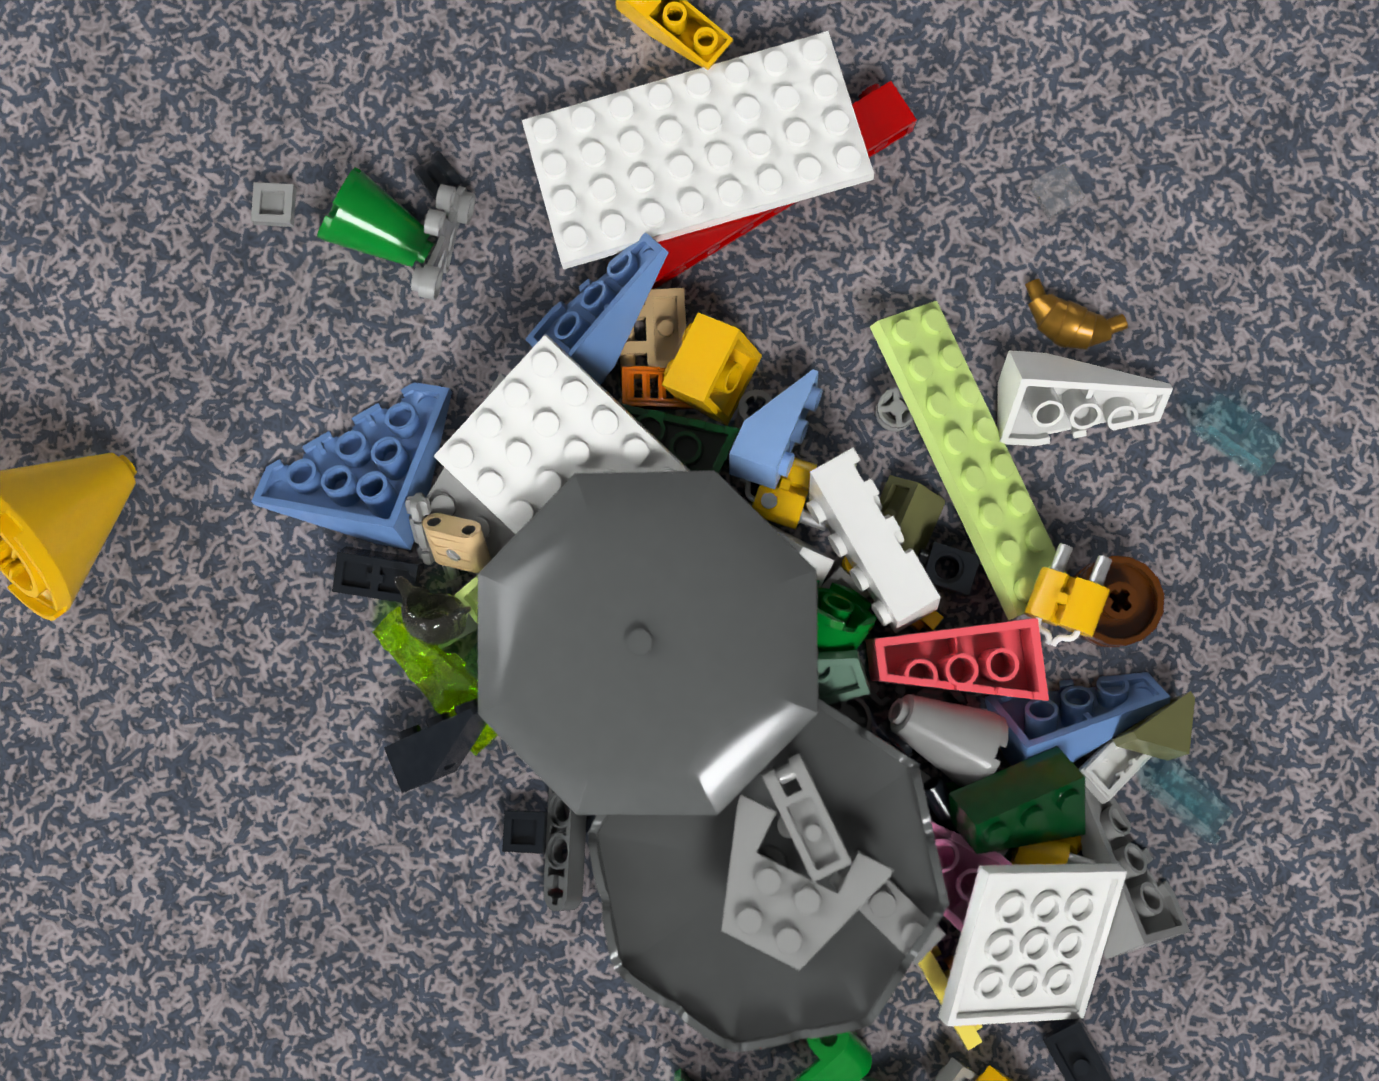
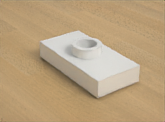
[1079,735,1152,804]

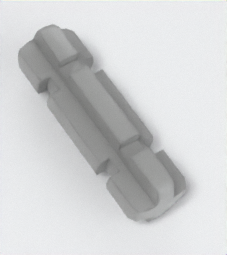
[405,493,435,565]

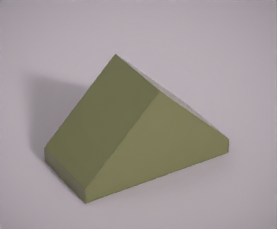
[1112,691,1195,761]

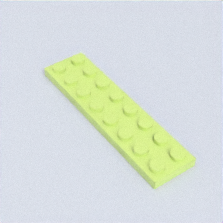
[870,301,1067,621]

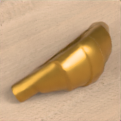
[1025,278,1128,350]

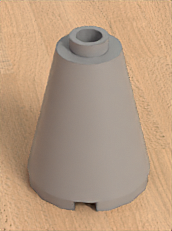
[888,694,1008,787]

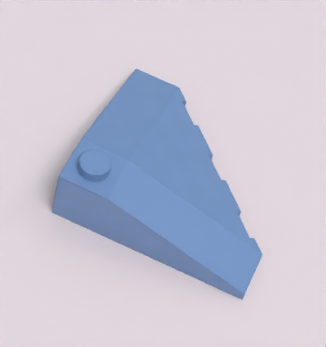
[251,382,452,550]

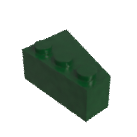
[949,746,1085,855]

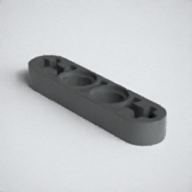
[543,787,587,911]

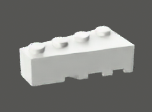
[806,448,941,634]

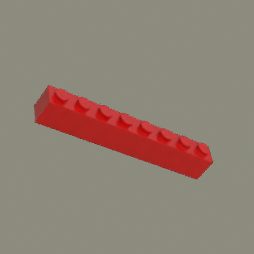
[651,81,917,289]

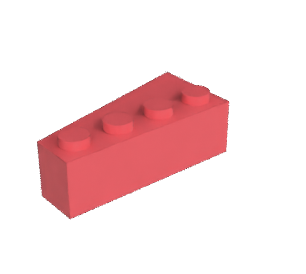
[865,618,1049,701]

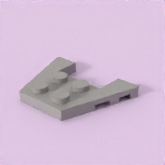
[721,794,894,970]

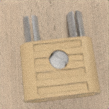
[422,513,492,580]

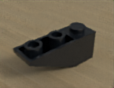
[384,698,487,793]

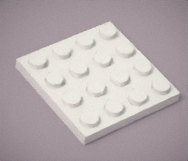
[938,863,1127,1027]

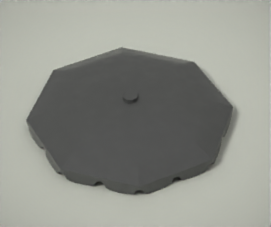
[478,471,819,815]
[588,699,949,1052]

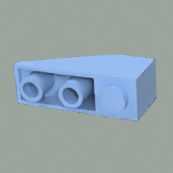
[729,369,823,489]

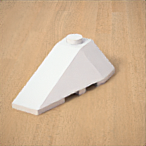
[997,350,1173,446]

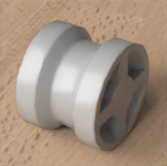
[875,388,914,432]

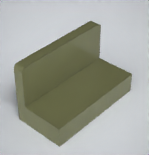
[879,475,945,558]

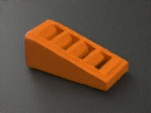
[621,366,694,410]

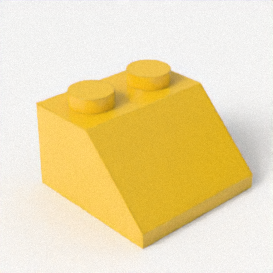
[662,312,762,426]

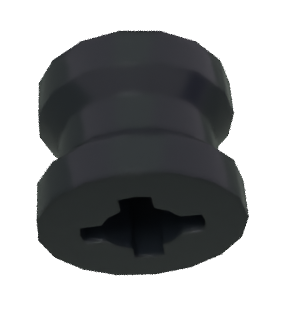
[413,150,462,200]

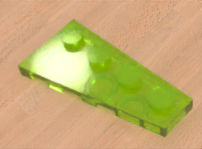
[372,606,499,756]

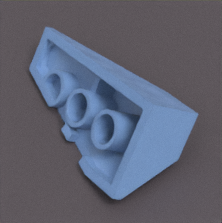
[525,232,669,385]
[985,672,1170,766]

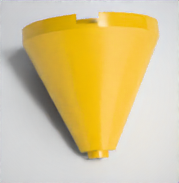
[0,453,137,621]

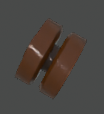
[1073,556,1164,648]

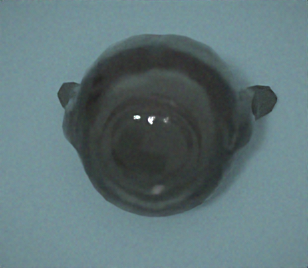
[394,576,471,645]

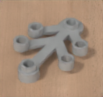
[411,184,476,300]

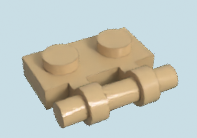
[619,288,686,372]

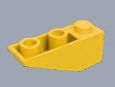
[616,0,733,70]

